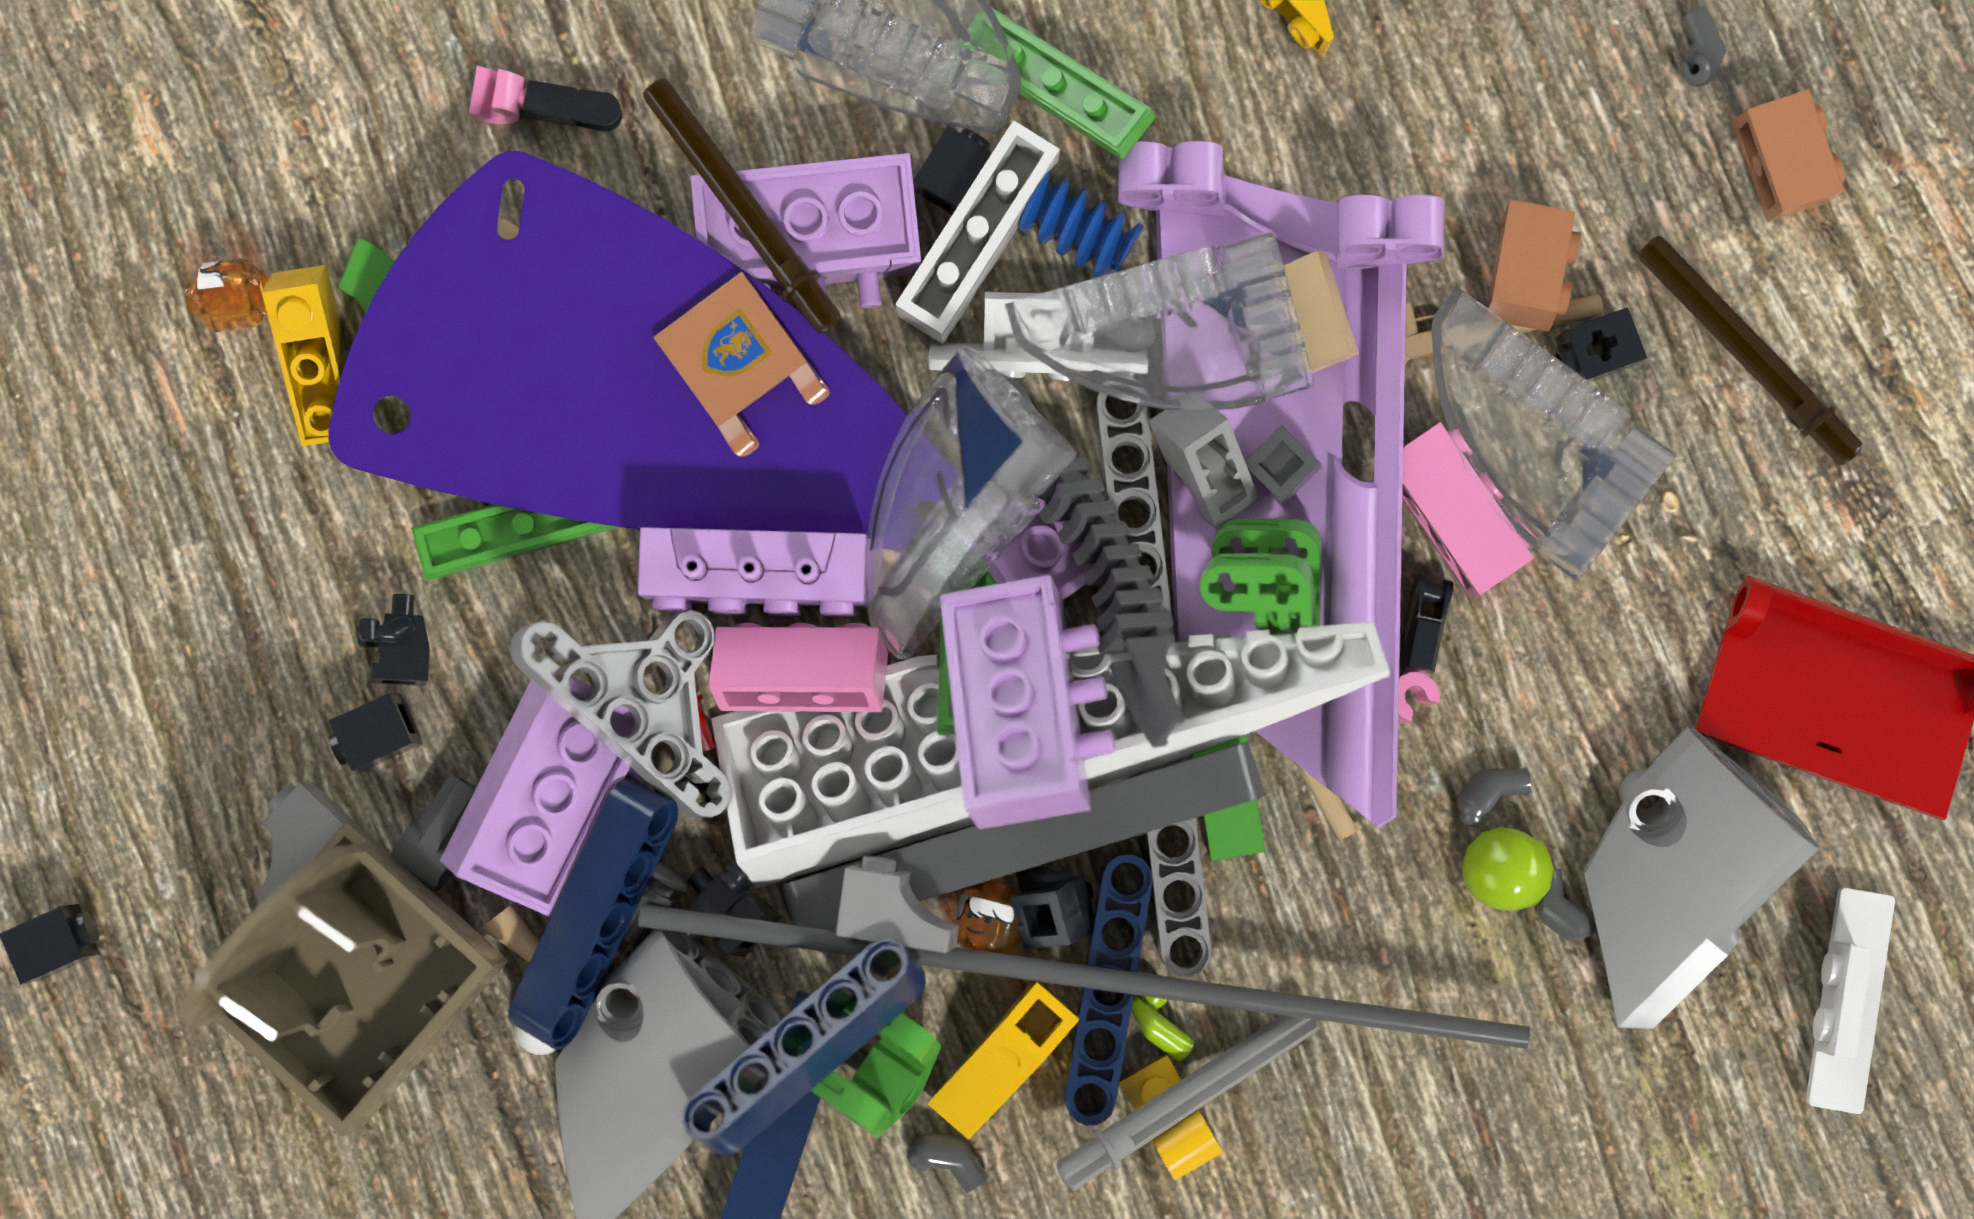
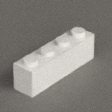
[895,120,1060,344]

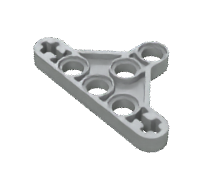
[510,611,731,818]

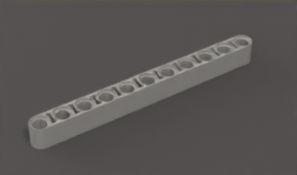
[1095,378,1211,978]

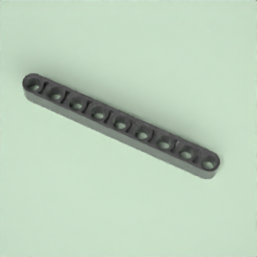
[780,741,1266,929]

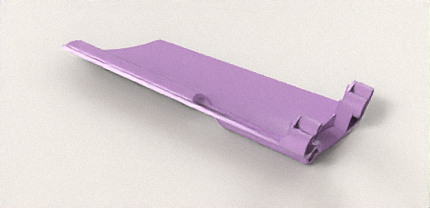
[1118,141,1445,828]

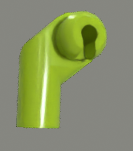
[1131,995,1194,1061]

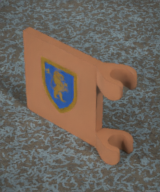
[653,272,830,457]

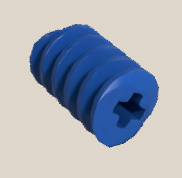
[1019,170,1144,278]

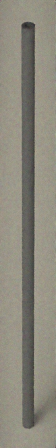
[638,904,1530,1049]

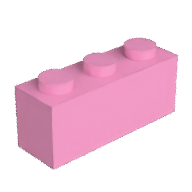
[1402,422,1534,599]
[708,623,888,712]

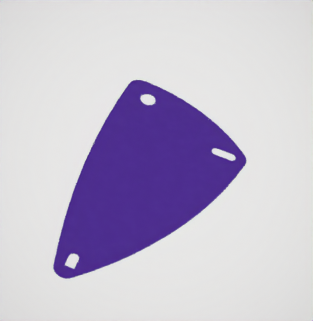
[328,151,985,548]

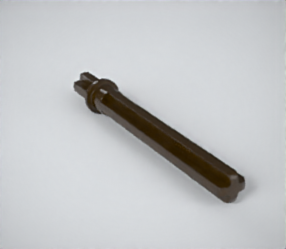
[643,78,841,334]
[1638,236,1863,465]

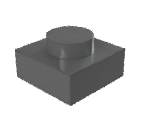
[1245,425,1322,505]

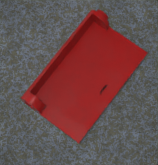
[1694,576,1974,820]

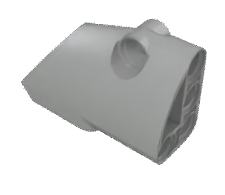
[1583,726,1820,1029]
[555,929,781,1219]

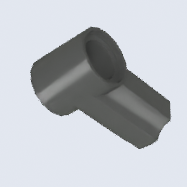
[391,773,477,892]

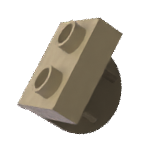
[177,822,509,1137]

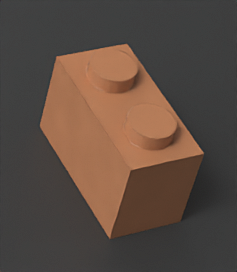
[1732,89,1845,223]
[1484,199,1581,332]

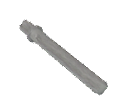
[1056,1015,1319,1190]

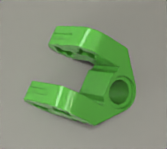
[1200,519,1323,635]
[798,1001,942,1139]

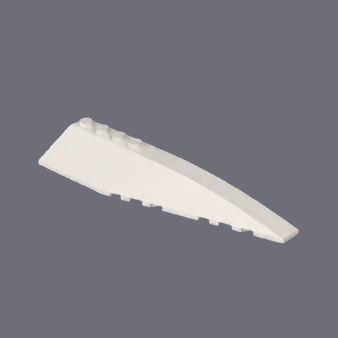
[711,622,1390,889]

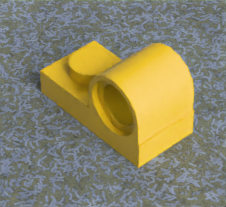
[1119,1053,1223,1181]

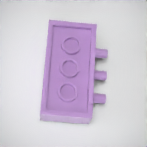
[690,153,921,308]
[638,528,870,618]
[940,574,1115,829]
[440,669,645,917]

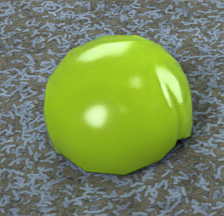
[1461,826,1554,911]

